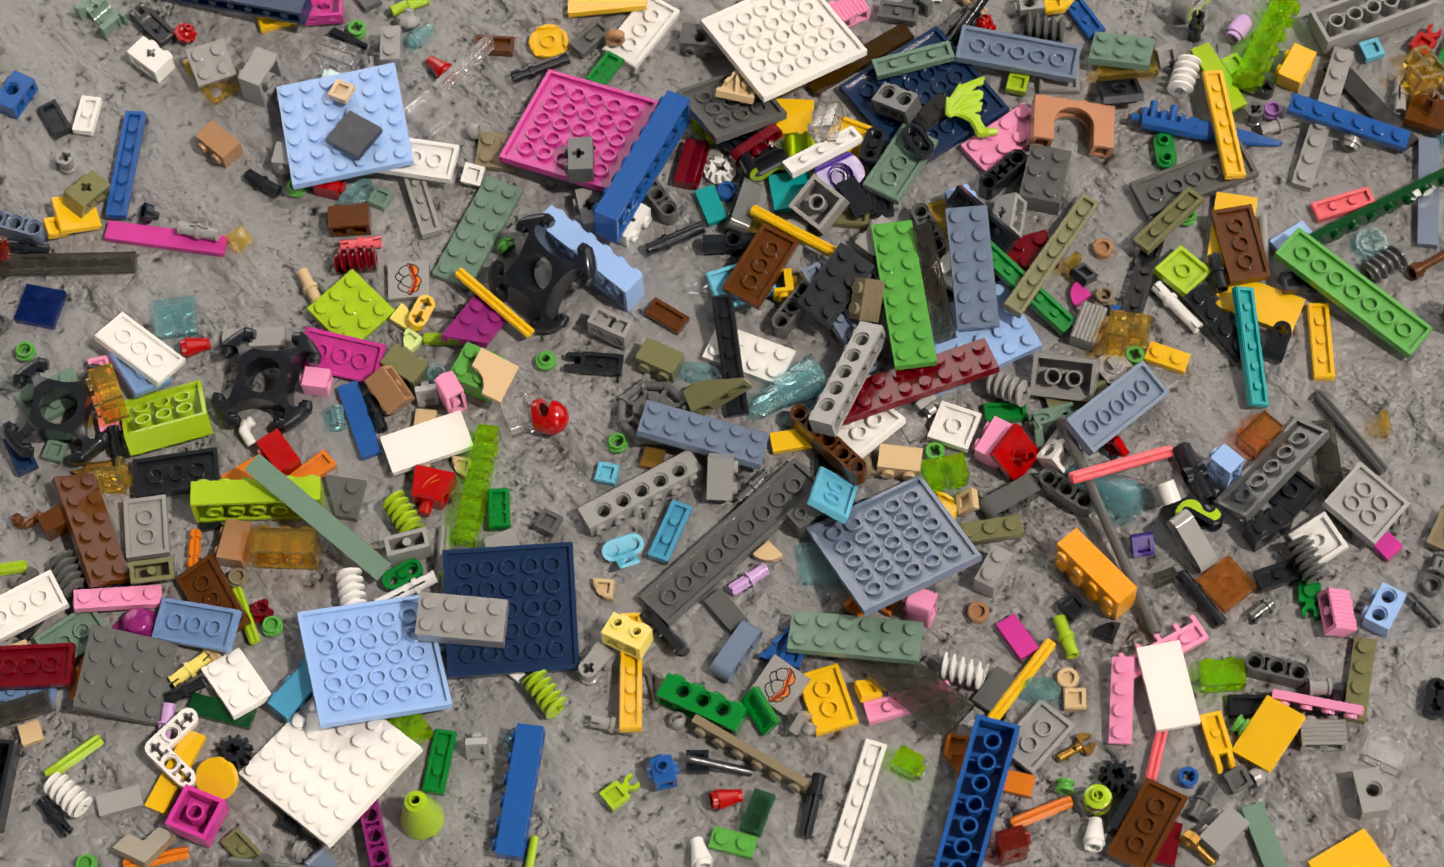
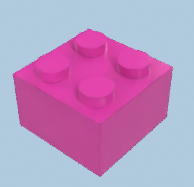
[165,784,230,849]

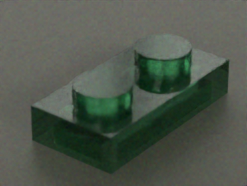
[739,788,776,838]

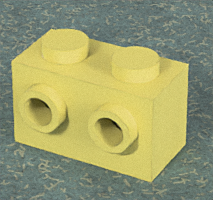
[601,612,653,660]

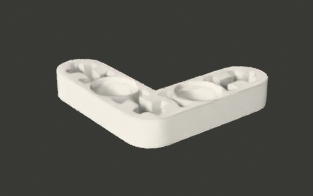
[145,708,199,790]

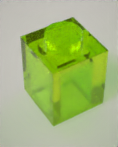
[891,744,927,782]

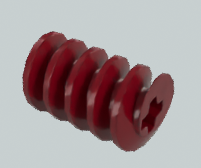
[334,245,378,273]

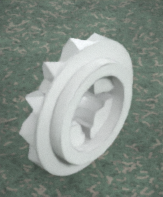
[704,154,736,184]

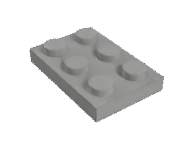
[123,494,171,561]
[1013,699,1075,775]

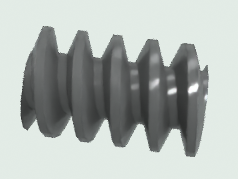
[1023,12,1066,43]
[1360,245,1408,283]
[1287,535,1330,584]
[50,550,88,599]

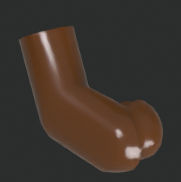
[11,509,42,529]

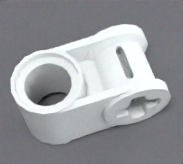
[1149,479,1181,507]

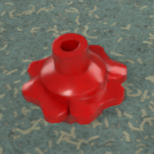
[975,14,996,30]
[174,23,198,44]

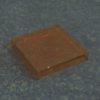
[1196,555,1258,614]

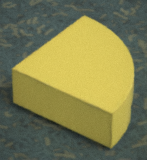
[389,303,410,330]

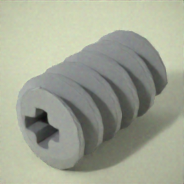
[983,371,1031,407]

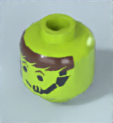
[1082,784,1112,817]

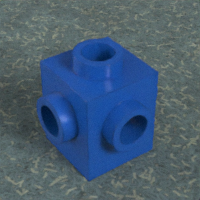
[646,754,680,791]

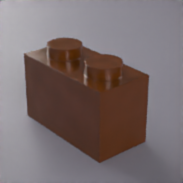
[328,203,371,238]

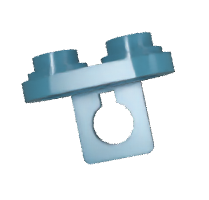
[601,533,644,569]

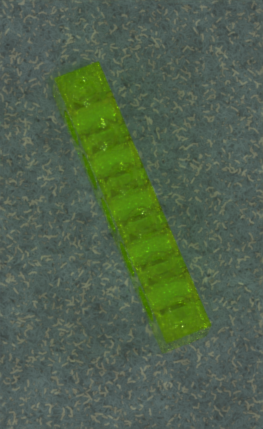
[1232,0,1302,94]
[452,423,501,548]

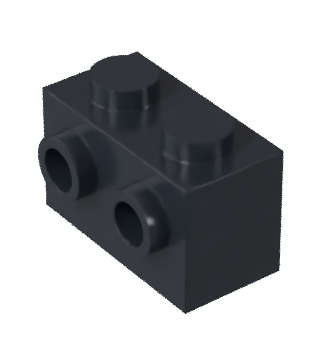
[1242,504,1293,553]

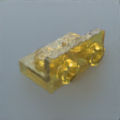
[93,456,132,494]

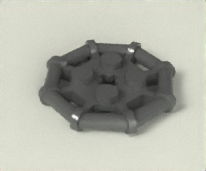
[615,379,690,447]

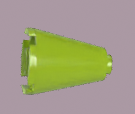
[399,790,445,840]

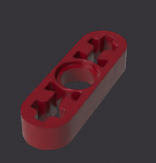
[729,123,783,165]

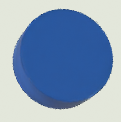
[717,181,737,202]

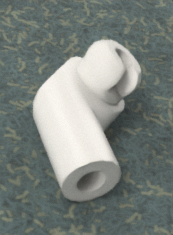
[239,416,256,448]

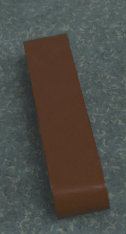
[790,404,867,485]

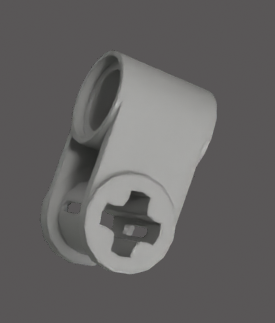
[578,642,617,686]

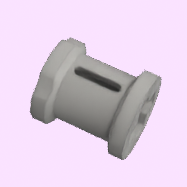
[56,149,78,175]
[1307,677,1333,697]

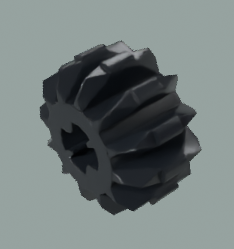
[216,734,254,771]
[1098,758,1137,797]

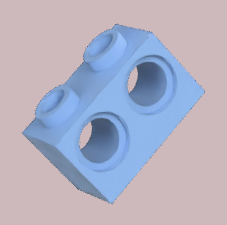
[1206,443,1244,490]
[1360,582,1407,638]

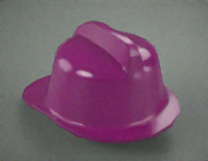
[112,608,157,637]

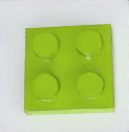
[1153,245,1211,297]

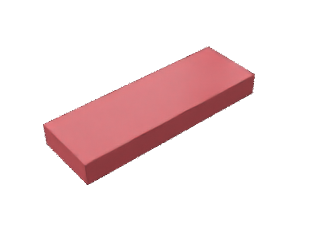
[1310,186,1375,224]

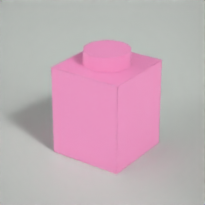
[299,366,333,397]

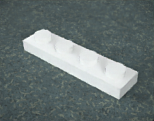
[782,126,863,178]

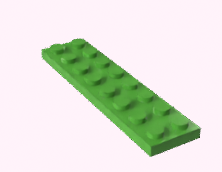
[871,220,937,371]
[1273,227,1433,359]

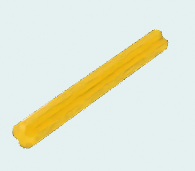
[750,205,837,257]
[455,268,535,338]
[986,638,1056,720]

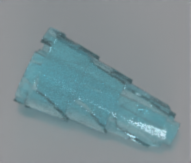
[748,353,827,418]
[1064,463,1150,522]

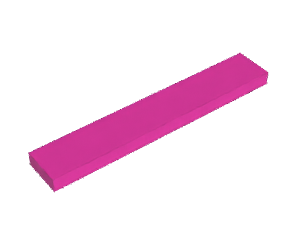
[104,220,229,257]

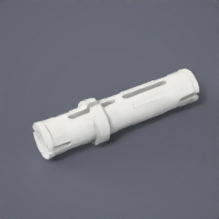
[1151,281,1204,334]
[374,570,439,601]

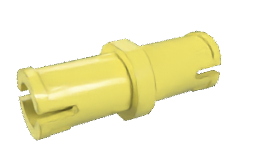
[168,651,211,688]

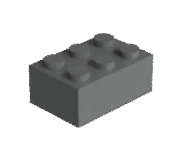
[1019,144,1072,216]

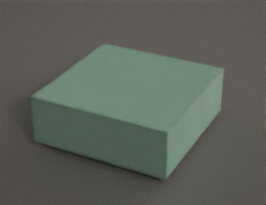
[366,185,395,212]
[41,440,70,465]

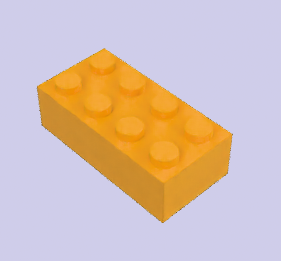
[1055,528,1137,621]

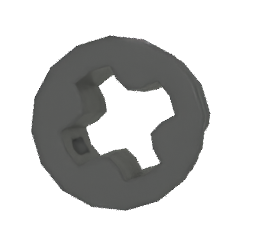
[1244,102,1264,128]

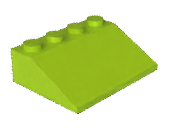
[119,380,213,456]

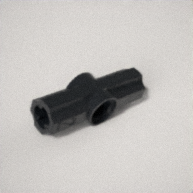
[702,230,757,256]
[1173,442,1218,505]

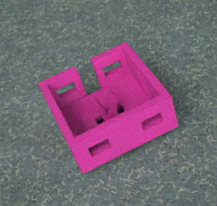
[304,0,344,26]

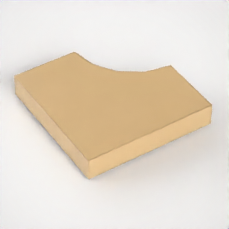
[471,348,519,404]

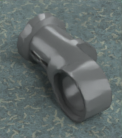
[1421,551,1444,597]

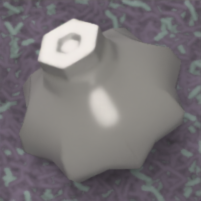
[395,8,421,30]

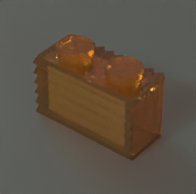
[1235,410,1284,460]

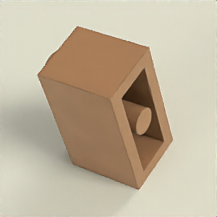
[195,120,244,169]
[365,365,415,415]
[214,518,255,570]

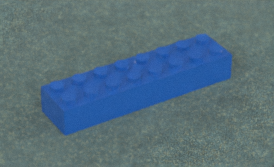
[593,90,690,244]
[934,714,1020,867]

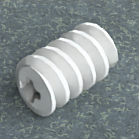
[1167,54,1202,99]
[336,567,367,606]
[940,651,989,690]
[43,772,93,818]

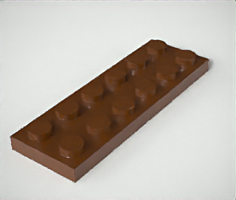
[52,473,130,587]

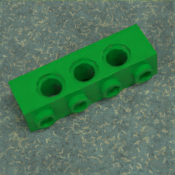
[656,672,748,737]

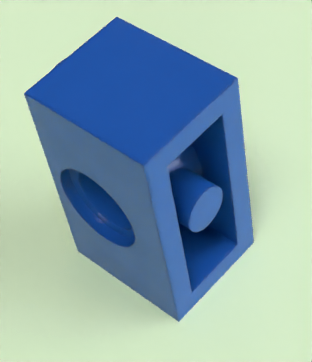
[0,70,39,120]

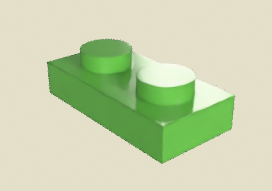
[708,826,758,860]

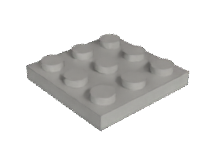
[1322,461,1410,548]

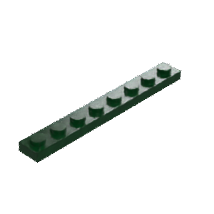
[1309,168,1444,245]

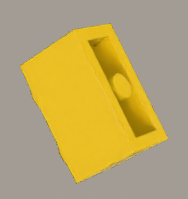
[1274,43,1317,93]

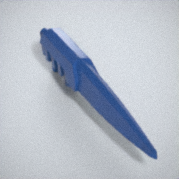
[1130,100,1282,146]

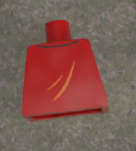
[412,464,457,517]

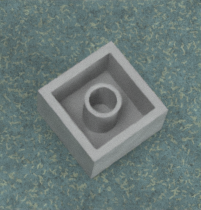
[238,47,284,107]
[788,174,850,235]

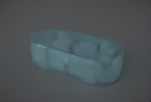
[340,178,374,205]
[681,362,720,384]

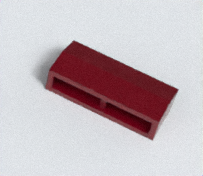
[674,138,710,190]

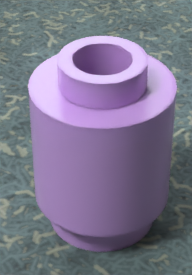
[1225,14,1253,44]

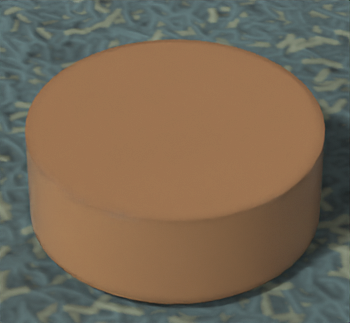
[605,29,625,47]
[1092,238,1114,260]
[967,601,989,624]

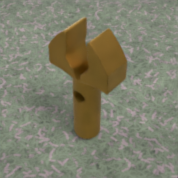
[72,460,113,475]
[1056,732,1096,762]
[1179,829,1216,866]

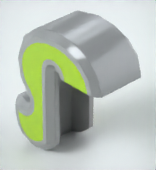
[1171,0,1211,23]

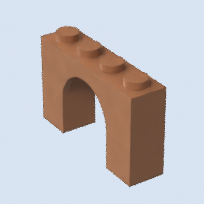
[1029,94,1115,158]

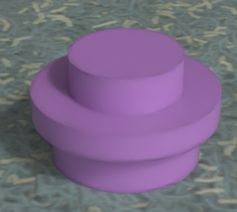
[1263,101,1283,121]

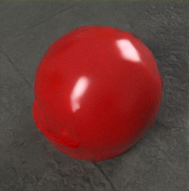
[531,398,569,435]

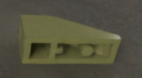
[683,378,753,416]

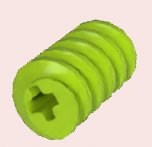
[382,490,426,533]
[522,669,567,719]

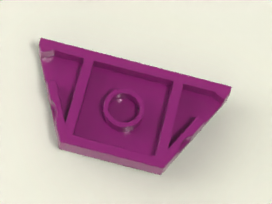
[441,287,507,348]

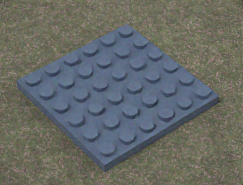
[806,474,982,617]

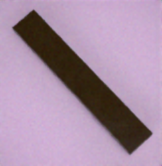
[805,22,914,97]

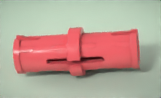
[340,235,383,253]

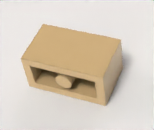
[877,443,923,481]

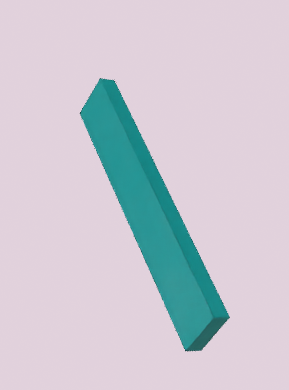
[1232,286,1269,409]

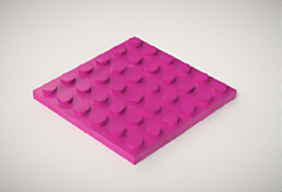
[499,69,659,192]

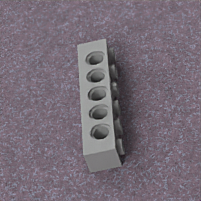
[808,321,887,437]
[577,450,703,537]

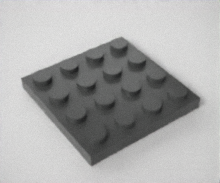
[676,71,787,144]
[72,624,178,727]

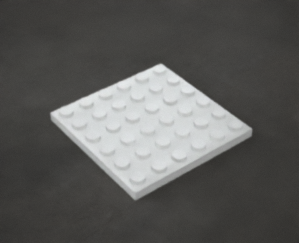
[701,0,867,103]
[238,697,423,848]

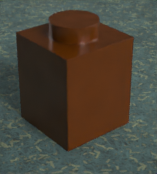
[36,504,69,542]

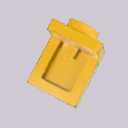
[773,268,797,302]

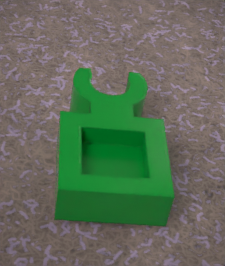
[1298,581,1321,620]

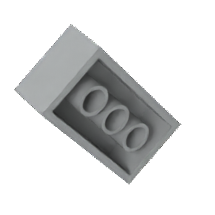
[415,592,509,649]

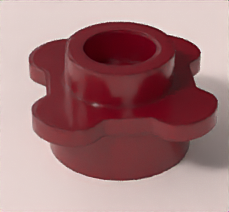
[249,599,274,623]

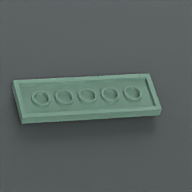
[432,175,524,292]
[787,610,924,665]

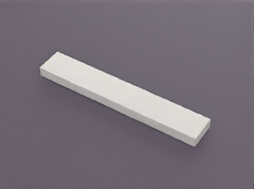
[827,739,887,867]

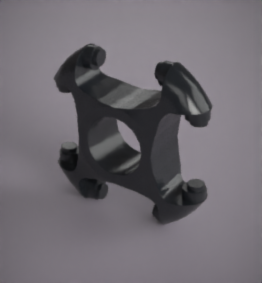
[488,213,598,333]
[210,327,322,432]
[3,357,118,464]

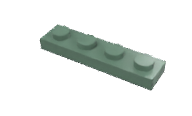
[872,40,955,80]

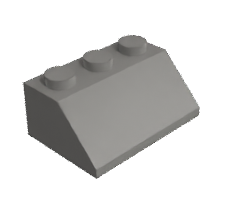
[1030,352,1100,402]

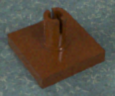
[1403,91,1444,136]

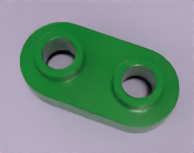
[1153,133,1177,171]
[382,558,423,592]

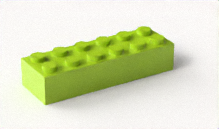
[190,475,325,523]

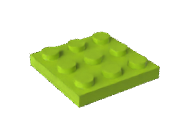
[307,269,395,340]

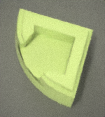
[403,327,423,353]

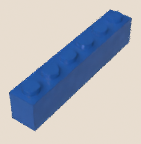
[492,723,546,862]

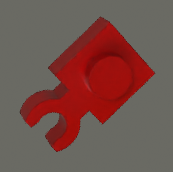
[1408,24,1442,59]

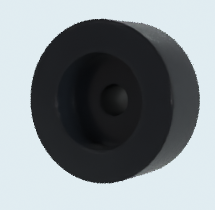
[138,202,160,224]

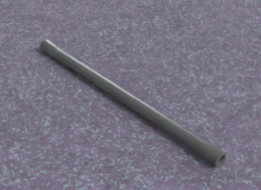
[1055,416,1162,636]

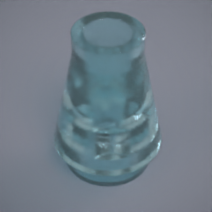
[406,23,435,49]

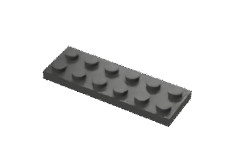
[1129,141,1259,219]
[1214,417,1331,522]

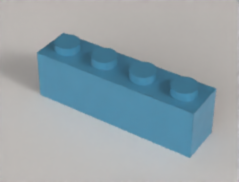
[267,659,313,723]

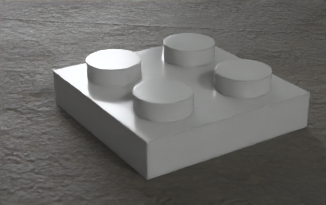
[185,38,237,89]

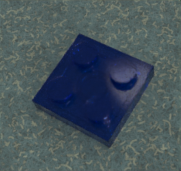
[14,284,67,330]

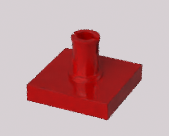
[989,423,1040,482]

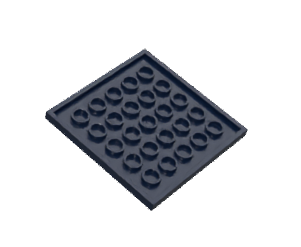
[839,25,1009,166]
[442,542,580,679]

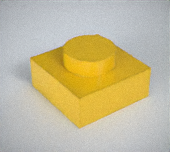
[43,217,68,239]
[853,679,883,703]

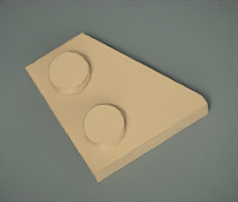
[715,69,755,104]

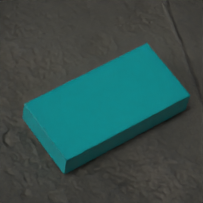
[694,184,727,227]

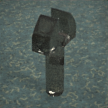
[432,304,466,319]

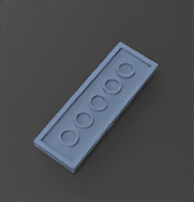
[955,25,1081,83]
[945,205,1000,331]
[1062,360,1170,456]
[636,400,769,470]

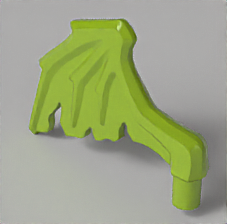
[945,76,998,138]

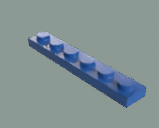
[1286,93,1411,152]
[105,111,147,220]

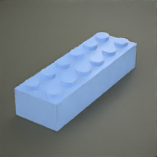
[543,205,645,312]

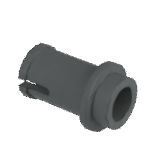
[1247,598,1276,624]

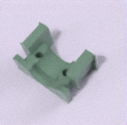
[73,0,129,42]
[1027,402,1076,447]

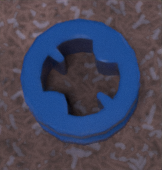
[1177,766,1199,789]

